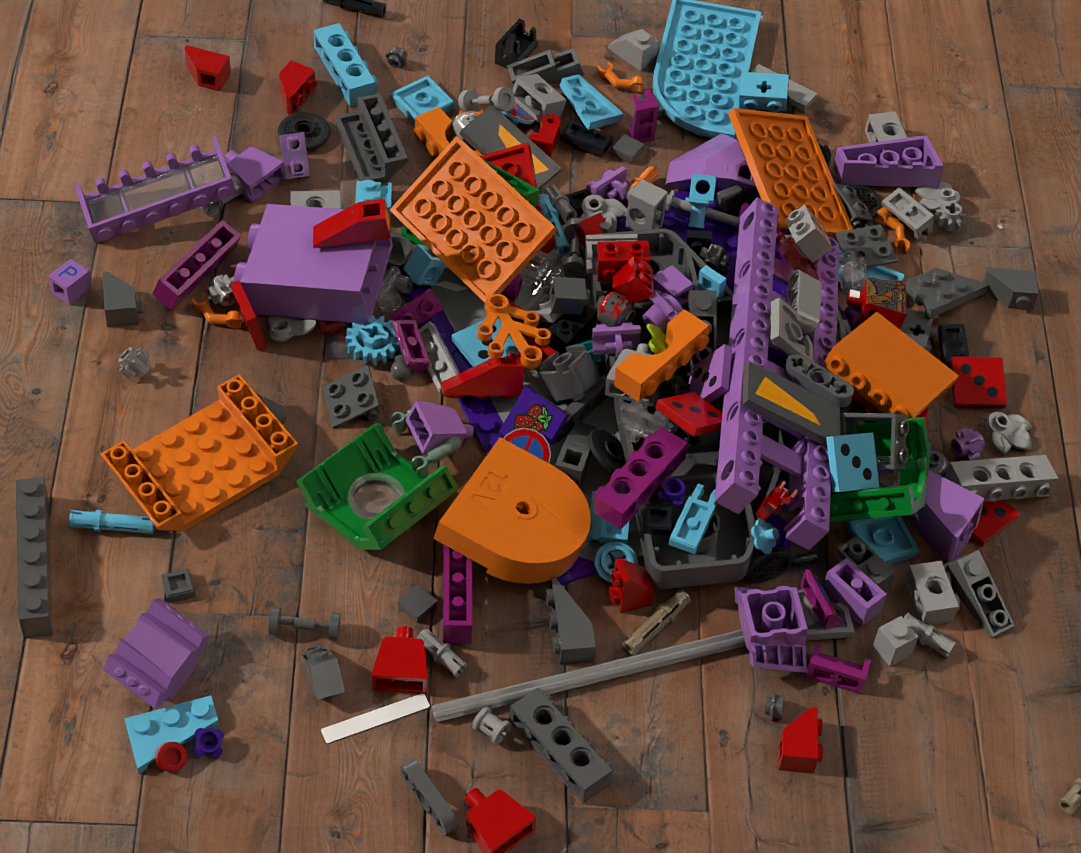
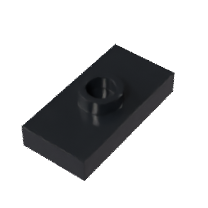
[560,120,613,157]
[937,324,969,368]

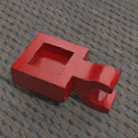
[755,480,798,521]

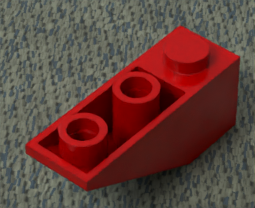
[313,199,391,248]
[440,357,524,399]

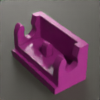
[629,89,659,143]
[806,644,871,695]

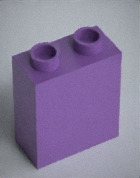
[234,204,393,324]

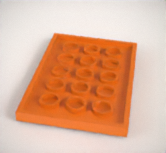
[728,108,853,239]
[390,136,558,302]

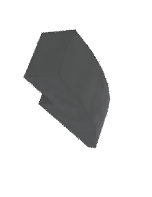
[507,48,584,84]

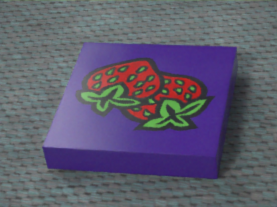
[499,386,570,448]

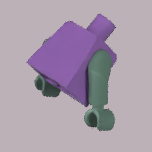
[391,400,474,477]

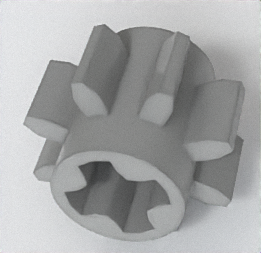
[934,202,966,232]
[208,274,236,306]
[118,347,151,379]

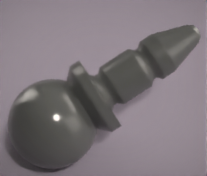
[391,348,411,381]

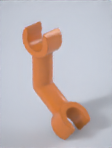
[598,62,644,94]
[874,207,910,255]
[192,292,242,329]

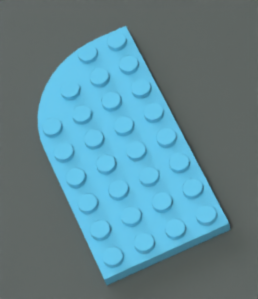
[652,0,761,138]

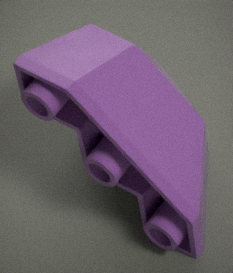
[666,134,755,196]

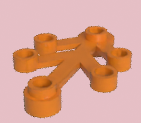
[477,294,551,370]

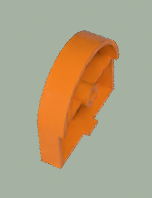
[433,437,591,584]

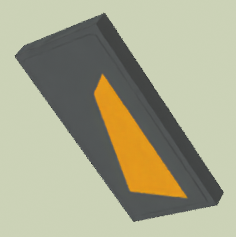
[459,105,561,190]
[743,361,840,447]

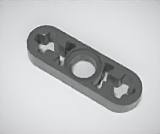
[784,354,854,407]
[400,759,459,835]

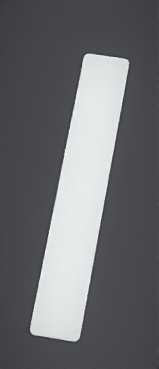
[321,693,430,743]

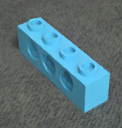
[314,23,378,107]

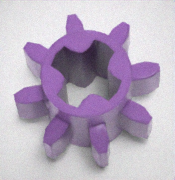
[951,428,985,460]

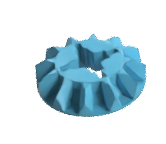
[594,542,638,584]

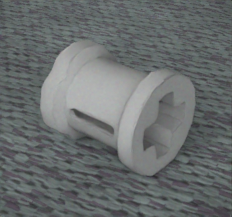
[472,707,511,745]

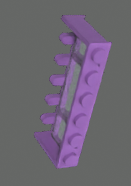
[75,136,237,243]

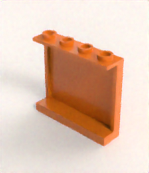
[822,312,959,419]

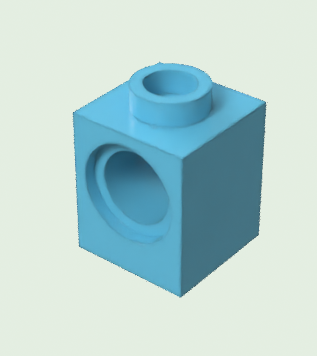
[403,244,446,286]

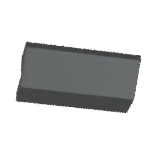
[335,93,408,184]

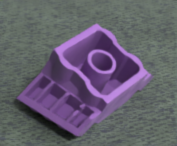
[734,586,808,673]
[103,598,210,708]

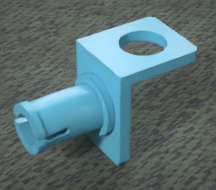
[686,174,716,228]

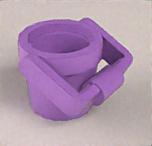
[642,290,683,332]

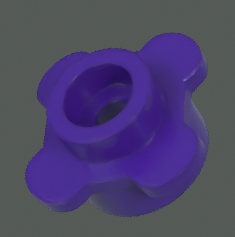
[658,477,689,506]
[193,728,224,758]

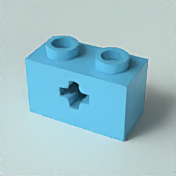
[739,72,789,112]

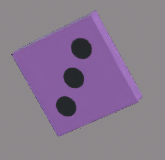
[689,344,732,403]

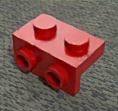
[597,241,650,282]

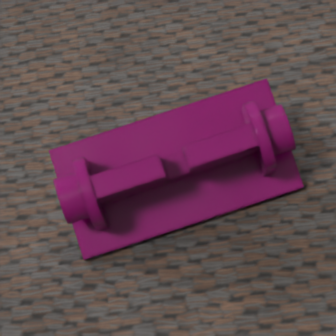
[388,288,444,326]

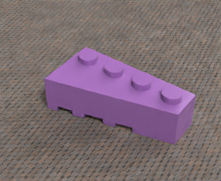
[833,135,943,188]

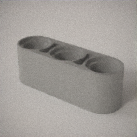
[786,270,822,336]

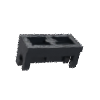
[495,18,538,69]

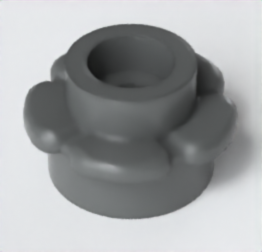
[385,46,408,68]
[765,692,784,721]

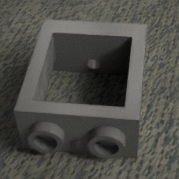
[840,413,909,469]

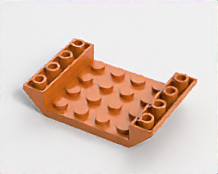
[101,374,299,531]

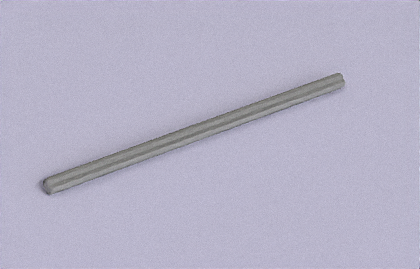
[432,629,746,722]

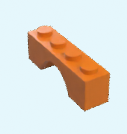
[414,107,482,158]
[614,309,709,402]

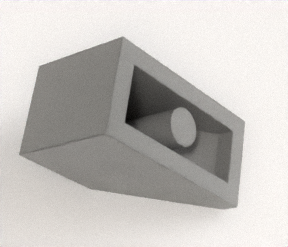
[608,29,659,72]

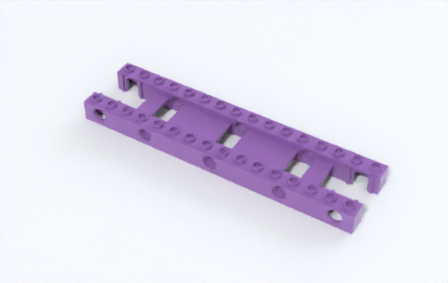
[715,197,840,550]

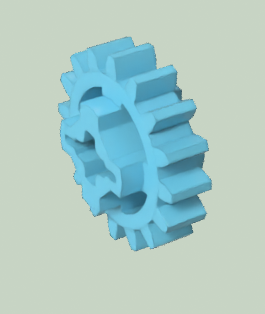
[345,315,400,366]

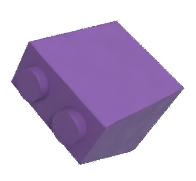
[907,470,984,563]

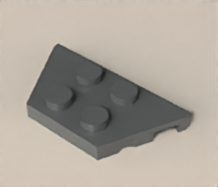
[906,268,989,319]

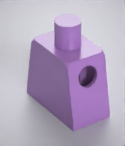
[224,147,284,203]

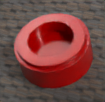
[155,742,187,772]

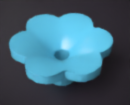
[751,519,779,554]

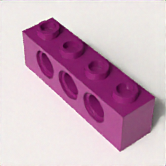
[152,220,241,311]
[594,426,688,530]
[443,545,472,644]

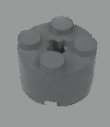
[539,344,602,402]

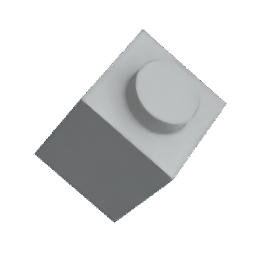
[873,616,918,666]

